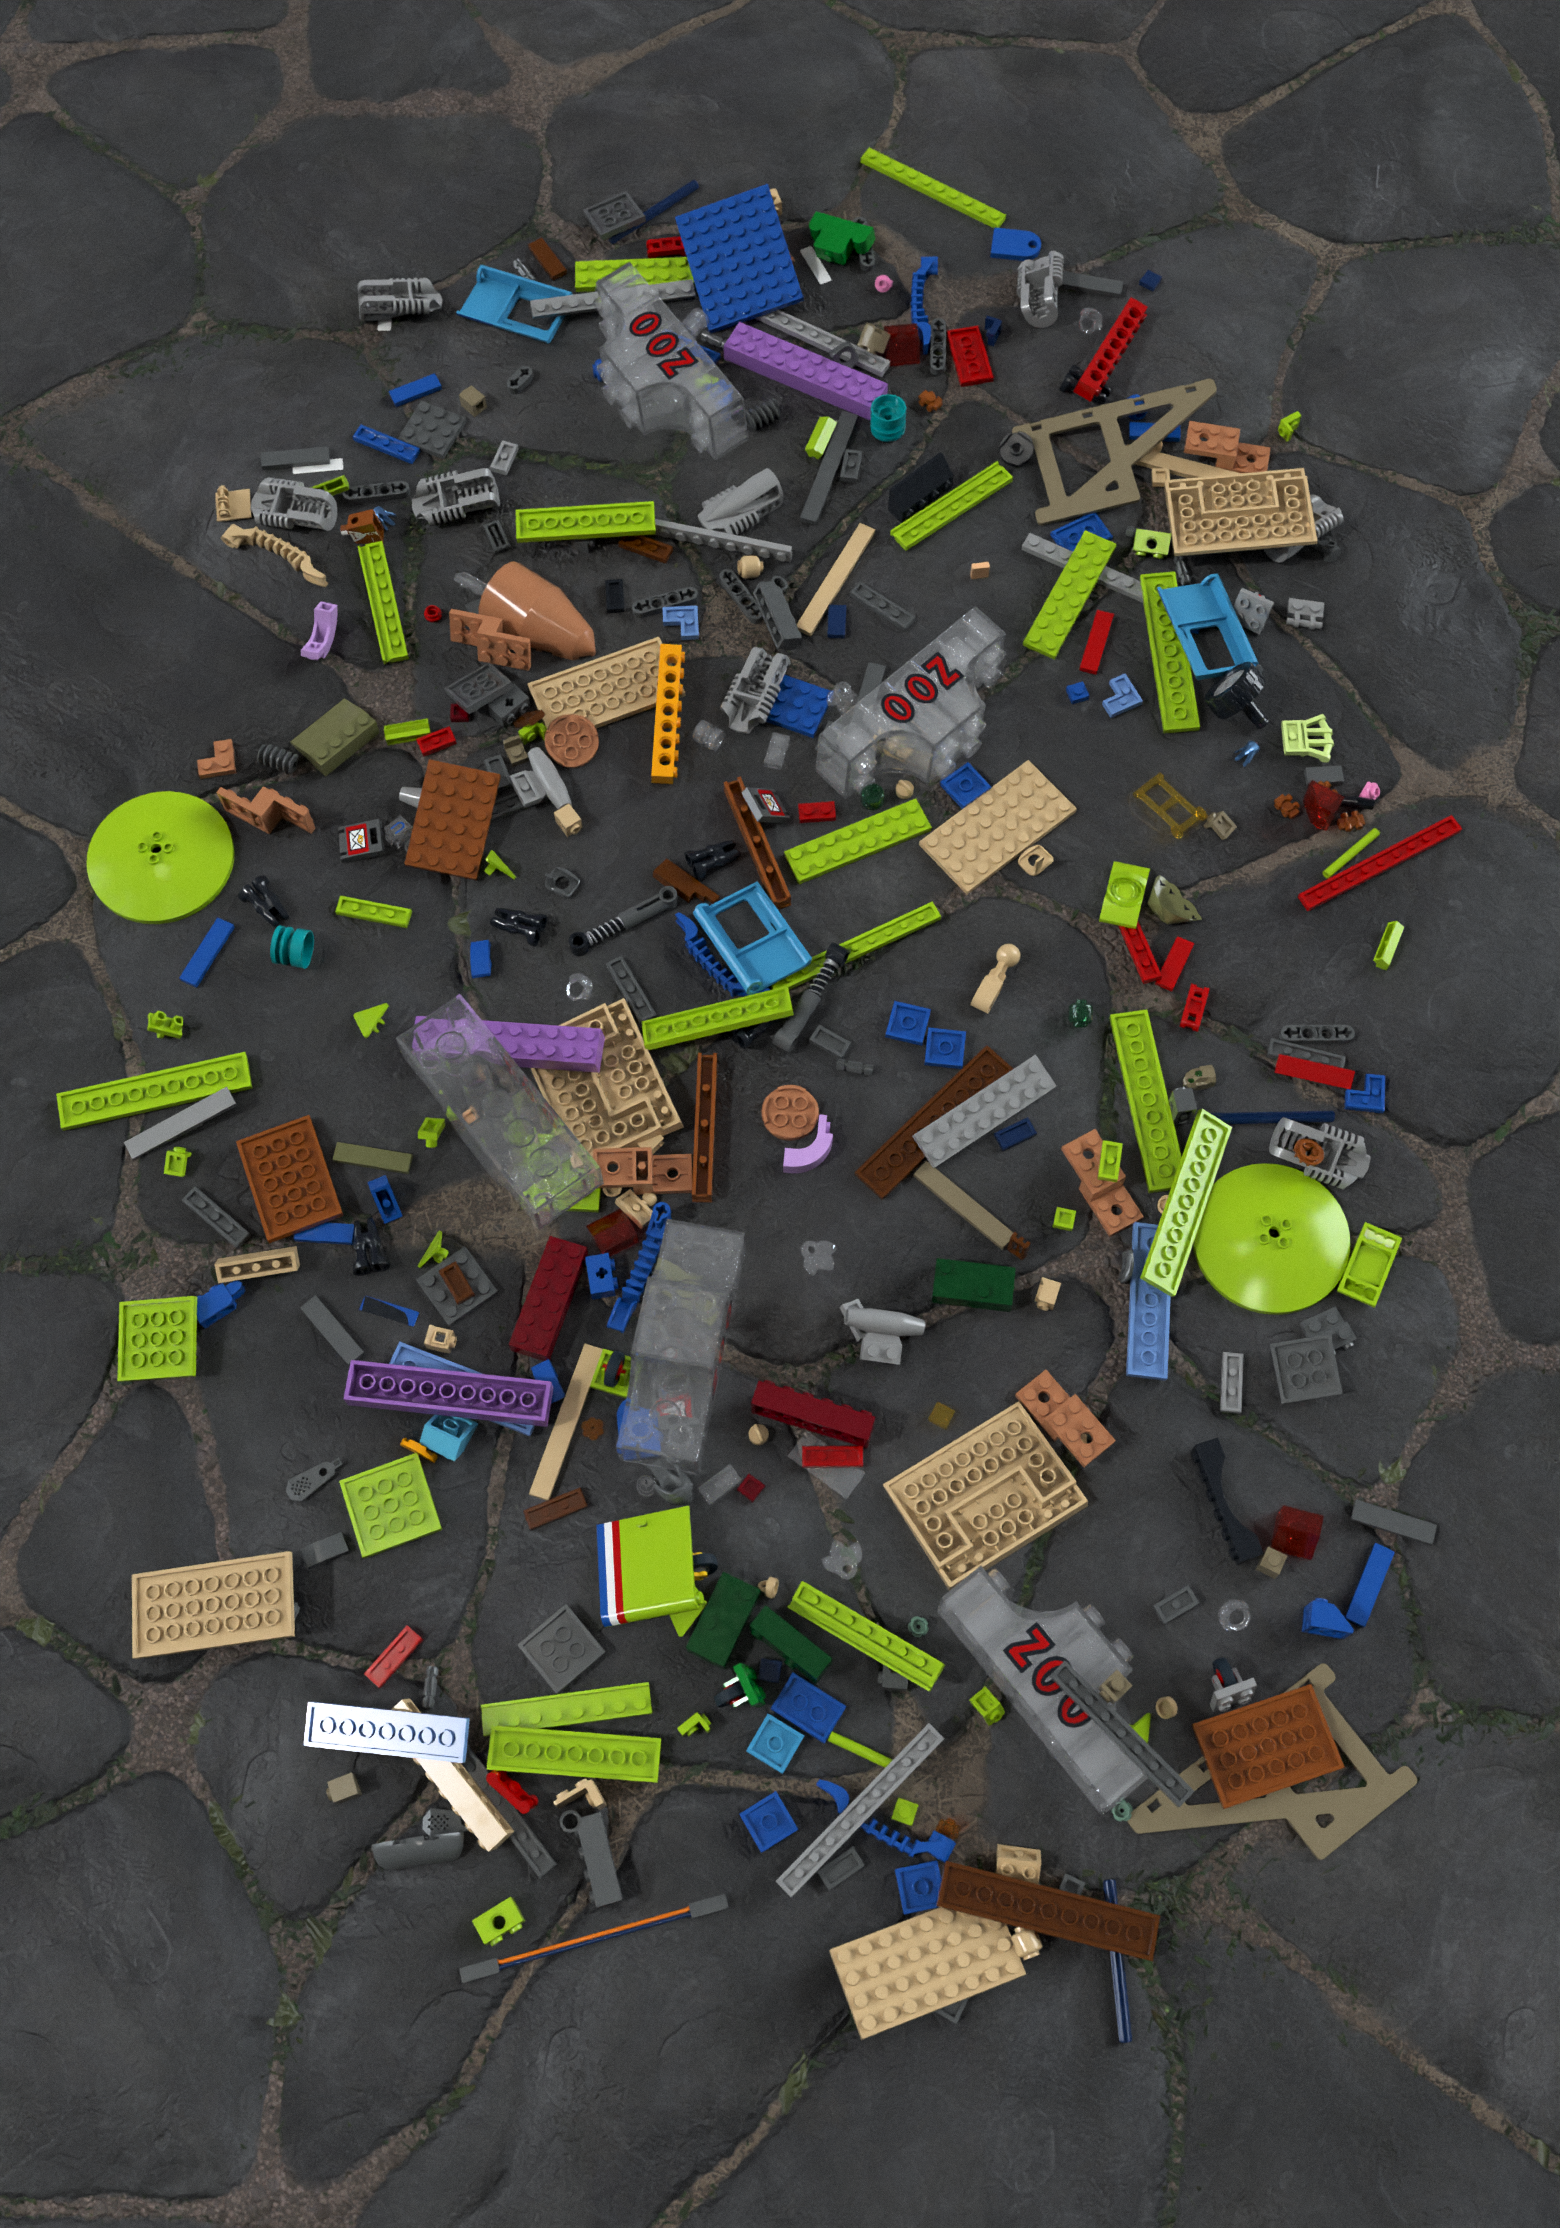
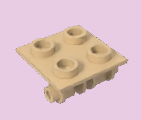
[215,485,252,522]

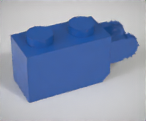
[197,1280,246,1329]

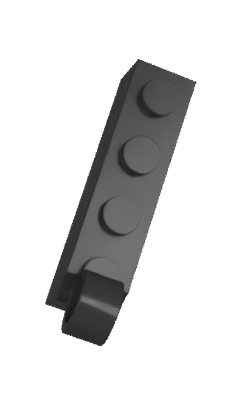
[753,576,802,650]
[560,1810,624,1908]

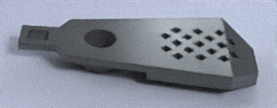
[286,1457,343,1502]
[423,1809,469,1836]

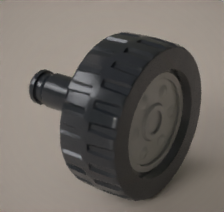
[1205,662,1269,729]

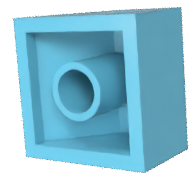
[419,1415,478,1461]

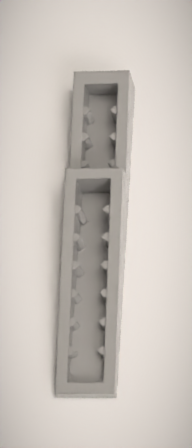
[124,1087,237,1160]

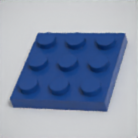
[766,675,833,738]

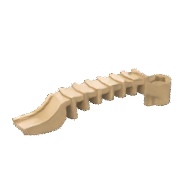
[221,524,328,587]

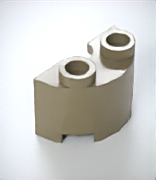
[857,322,891,354]

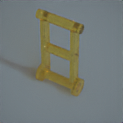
[1133,772,1207,839]

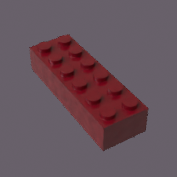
[509,1236,589,1361]
[751,1380,875,1449]

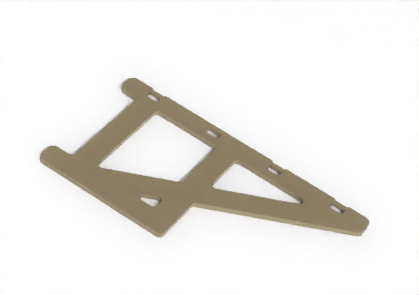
[1012,379,1217,525]
[1127,1664,1417,1860]

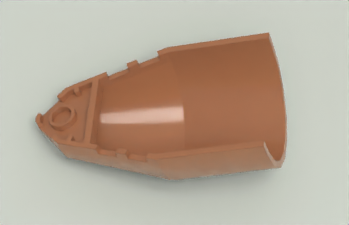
[479,561,596,660]

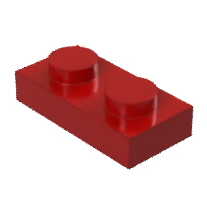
[416,726,457,757]
[798,801,836,823]

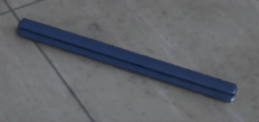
[608,180,699,244]
[1210,1111,1335,1124]
[1103,1879,1132,2043]

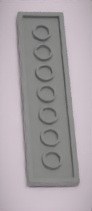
[912,1054,1056,1168]

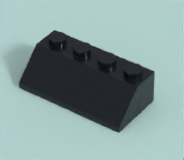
[888,452,954,523]

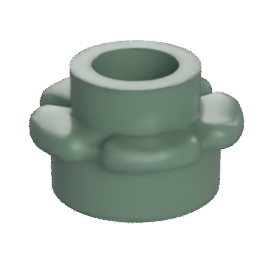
[908,1616,929,1637]
[1111,1799,1133,1821]

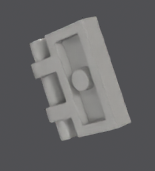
[1286,598,1324,630]

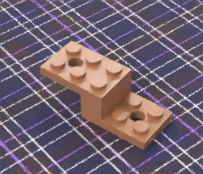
[1184,421,1271,474]
[449,609,531,671]
[216,786,316,834]
[1061,1129,1144,1237]
[593,1147,692,1195]
[1015,1370,1116,1468]

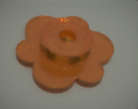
[581,1417,604,1441]
[936,1818,960,1839]

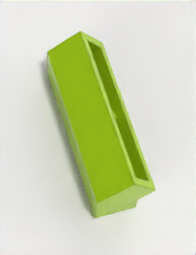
[805,417,837,459]
[310,475,350,496]
[384,718,431,746]
[1373,921,1404,971]

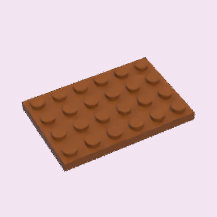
[405,759,501,881]
[236,1115,344,1243]
[1192,1684,1345,1809]

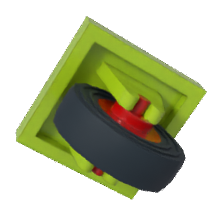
[590,1349,641,1399]

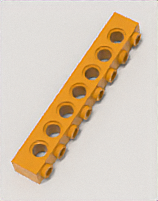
[651,644,685,784]

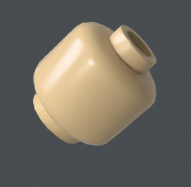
[737,555,763,579]
[1011,1927,1042,1960]

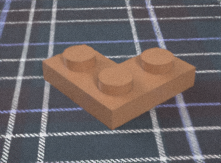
[197,739,236,779]

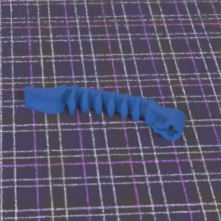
[911,257,938,355]
[675,912,770,997]
[607,1202,671,1333]
[816,1779,956,1863]

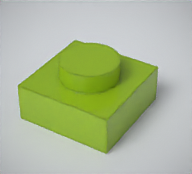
[1053,1207,1076,1231]
[891,1798,918,1826]

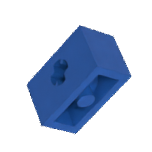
[585,1253,619,1300]

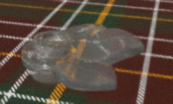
[827,682,859,715]
[801,1240,837,1276]
[822,1540,862,1579]

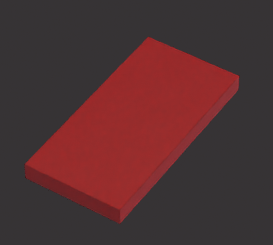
[946,325,994,387]

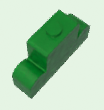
[809,211,876,265]

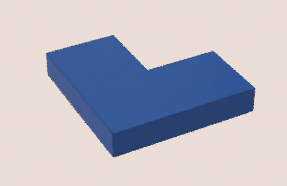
[1345,1074,1385,1113]

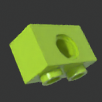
[1132,529,1171,559]
[472,1897,525,1946]

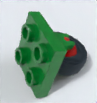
[714,1663,766,1708]

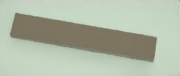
[913,1161,1013,1250]

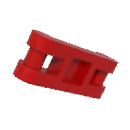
[646,236,686,258]
[1179,983,1210,1032]
[486,1770,538,1814]

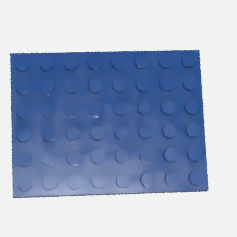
[675,184,804,334]

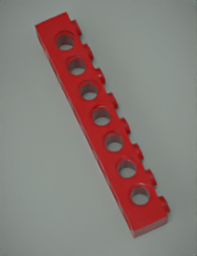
[1073,297,1148,402]

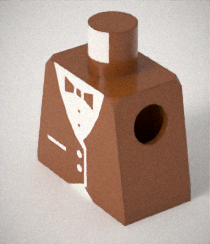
[340,509,384,544]

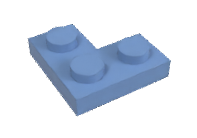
[663,606,699,640]
[1102,674,1143,718]

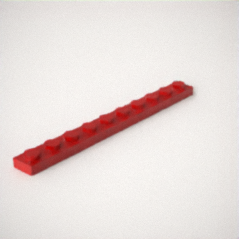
[1298,815,1462,911]

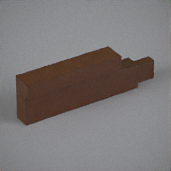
[653,858,720,904]

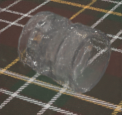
[678,308,709,341]
[692,720,726,752]

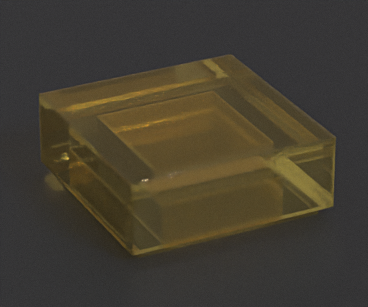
[928,1402,955,1430]

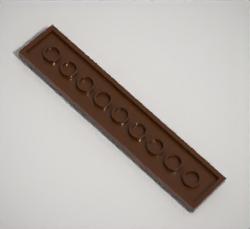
[855,1045,1013,1200]
[936,1861,1160,1961]

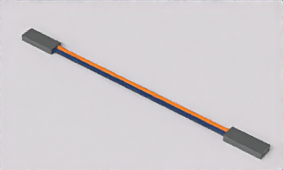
[459,1894,729,1983]

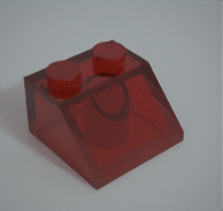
[884,323,920,366]
[1303,780,1345,831]
[586,1209,638,1257]
[1271,1505,1324,1560]

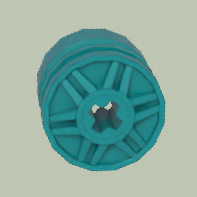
[870,394,906,442]
[270,925,314,969]

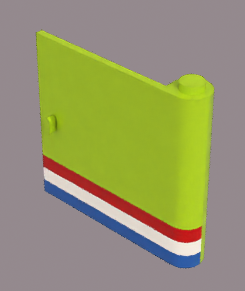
[597,1506,704,1627]

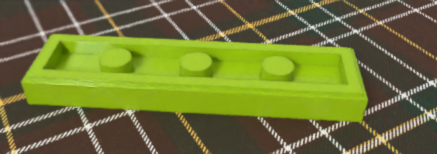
[335,896,412,928]

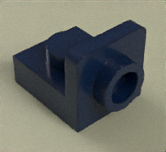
[985,316,1002,347]

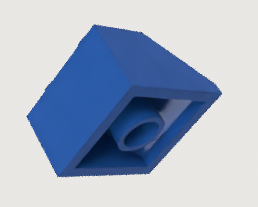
[1302,1598,1353,1639]

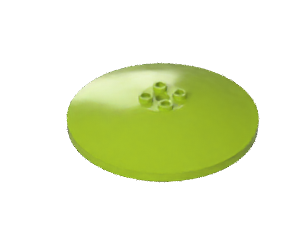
[86,791,235,924]
[1193,1164,1350,1315]

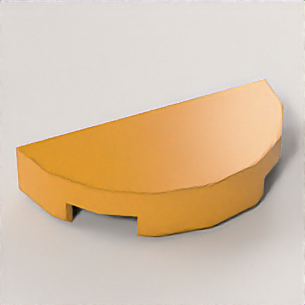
[400,1438,438,1463]

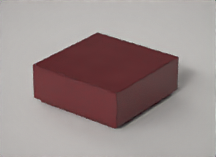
[450,704,469,722]
[737,1473,765,1503]

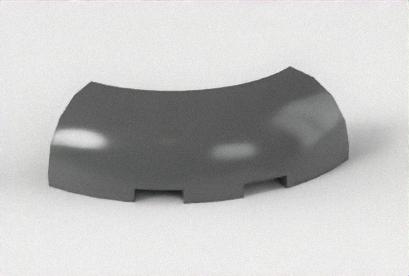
[372,1832,464,1870]

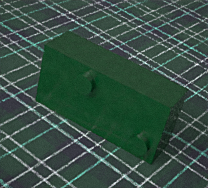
[931,1258,1016,1312]
[686,1572,761,1670]
[750,1605,832,1684]

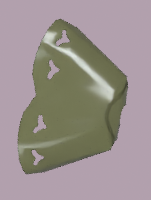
[1148,875,1202,924]

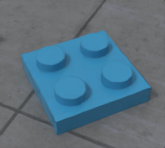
[746,1714,804,1774]

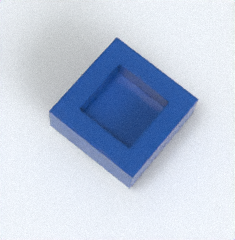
[1066,682,1089,704]

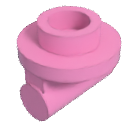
[875,275,893,292]
[1359,782,1380,800]

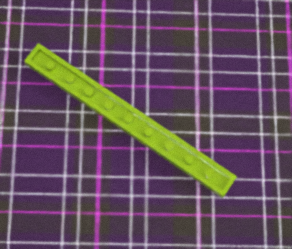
[861,148,1006,228]
[771,901,941,990]

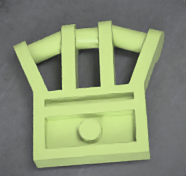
[1281,714,1334,763]

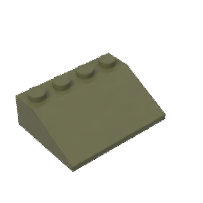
[290,698,380,777]

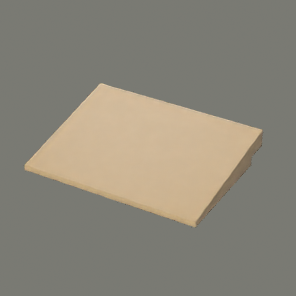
[1164,468,1317,556]
[531,998,684,1171]
[883,1401,1088,1592]

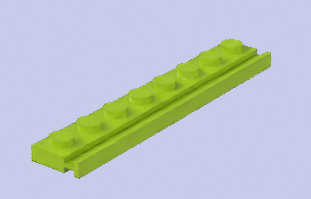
[890,461,1013,551]
[358,541,409,664]
[787,1581,945,1692]
[481,1682,652,1737]

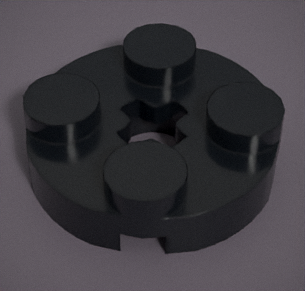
[1000,431,1034,468]

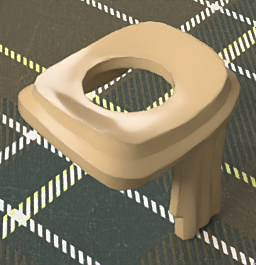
[1018,845,1054,876]

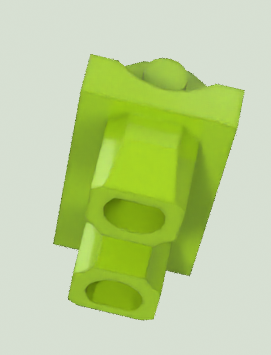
[147,1011,183,1039]

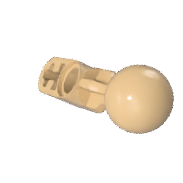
[971,944,1020,1014]

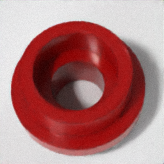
[424,605,442,622]

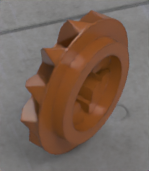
[1293,1138,1324,1167]

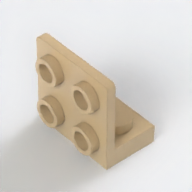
[553,1778,607,1810]
[995,1844,1041,1884]

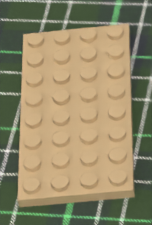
[527,637,685,728]
[919,760,1077,895]
[132,1551,295,1659]
[829,1907,1026,2040]

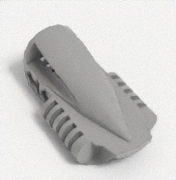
[1017,251,1064,328]
[358,278,442,321]
[412,468,500,526]
[698,468,783,535]
[250,477,337,531]
[1264,495,1343,562]
[720,647,791,734]
[1269,1117,1371,1190]

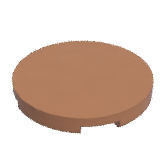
[545,714,599,768]
[762,1085,819,1141]

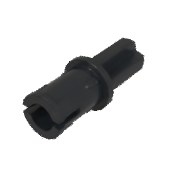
[1337,794,1375,810]

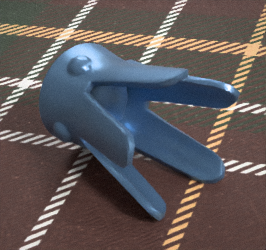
[373,506,396,530]
[1234,741,1260,767]

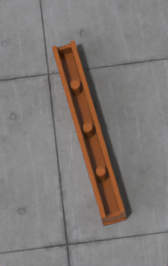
[724,777,791,910]
[692,1053,718,1203]

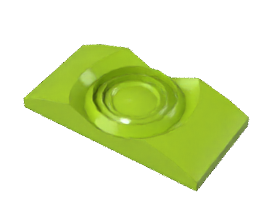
[1099,861,1150,929]
[1337,1222,1402,1307]

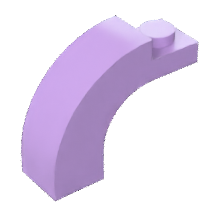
[301,602,337,660]
[783,1115,833,1173]

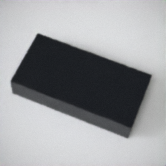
[605,579,625,613]

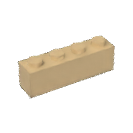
[215,1246,300,1283]

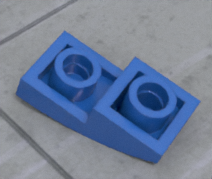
[470,940,492,978]
[531,1359,566,1404]

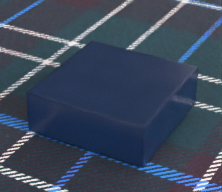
[1139,270,1162,292]
[758,1658,782,1684]

